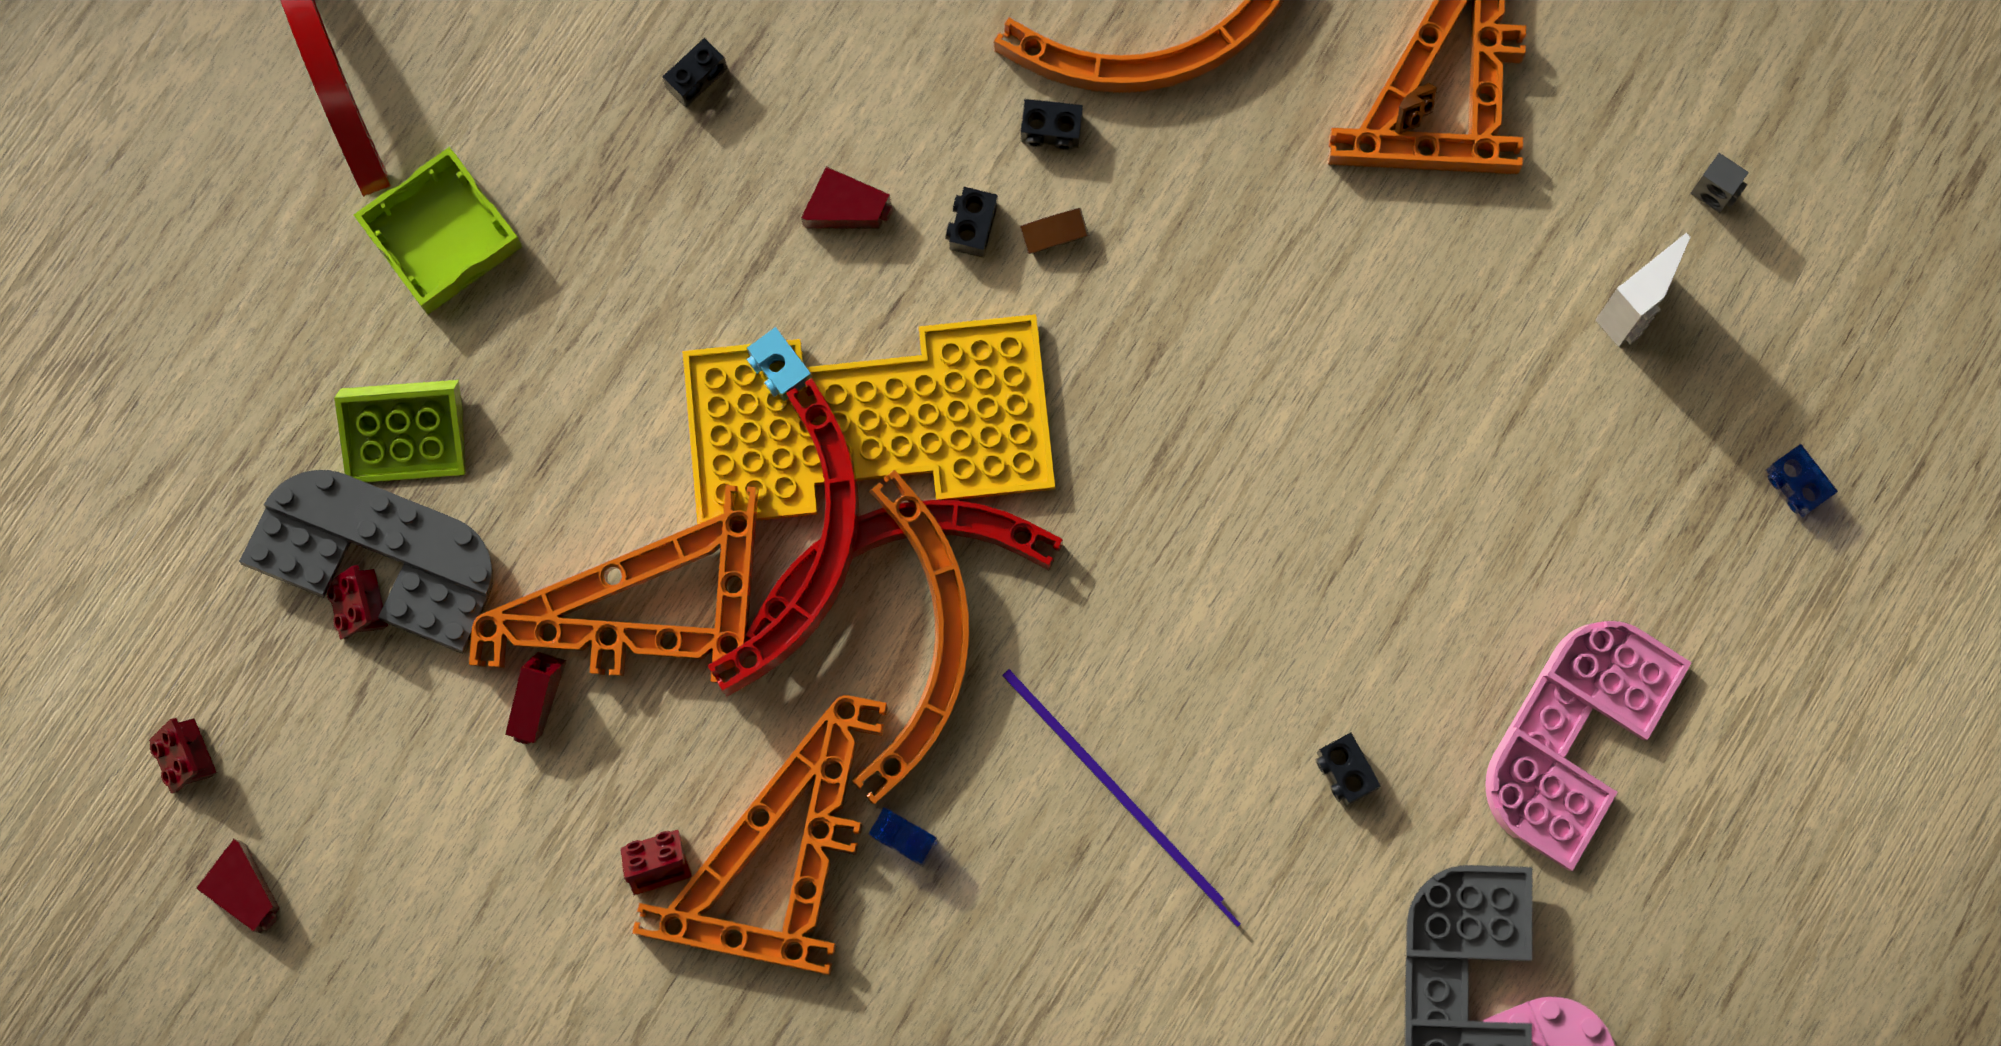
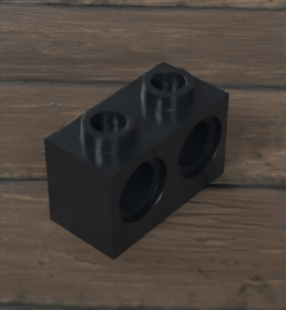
[662,37,728,108]
[1021,99,1083,150]
[945,187,998,258]
[1315,732,1381,806]

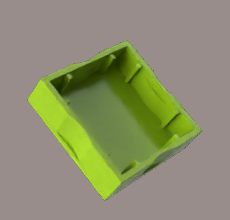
[353,146,523,315]

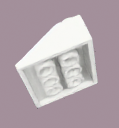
[1596,233,1690,347]

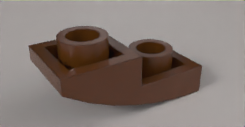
[1395,83,1437,134]
[1020,208,1089,254]

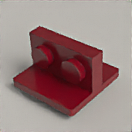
[327,565,388,640]
[149,717,217,794]
[620,830,692,896]

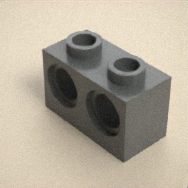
[1691,153,1749,213]

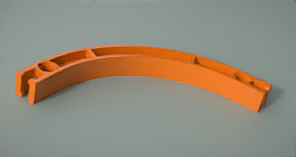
[994,0,1284,93]
[851,470,969,804]

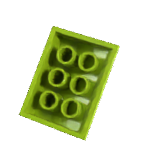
[334,380,466,482]

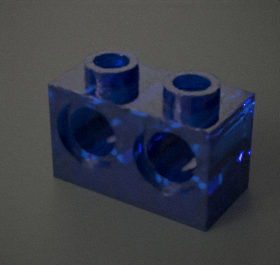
[1766,444,1838,518]
[869,807,938,867]

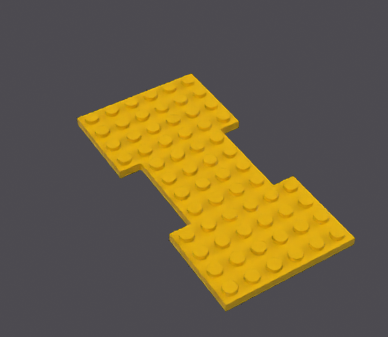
[682,314,1055,524]

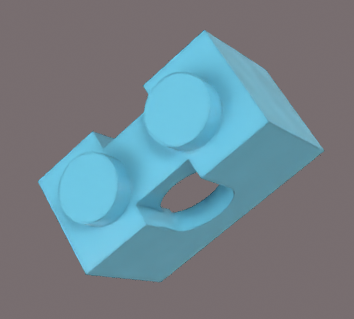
[747,327,812,401]

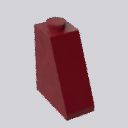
[801,167,894,229]
[505,652,566,744]
[196,839,280,933]

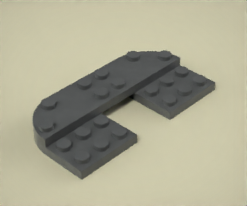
[239,470,493,654]
[1404,865,1533,1046]

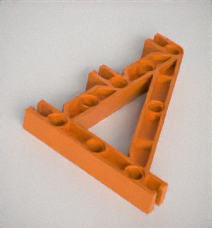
[1328,0,1526,174]
[469,485,759,683]
[632,695,888,975]

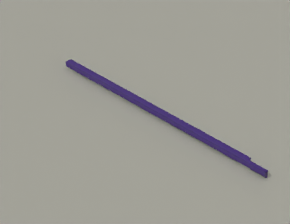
[1002,669,1240,927]

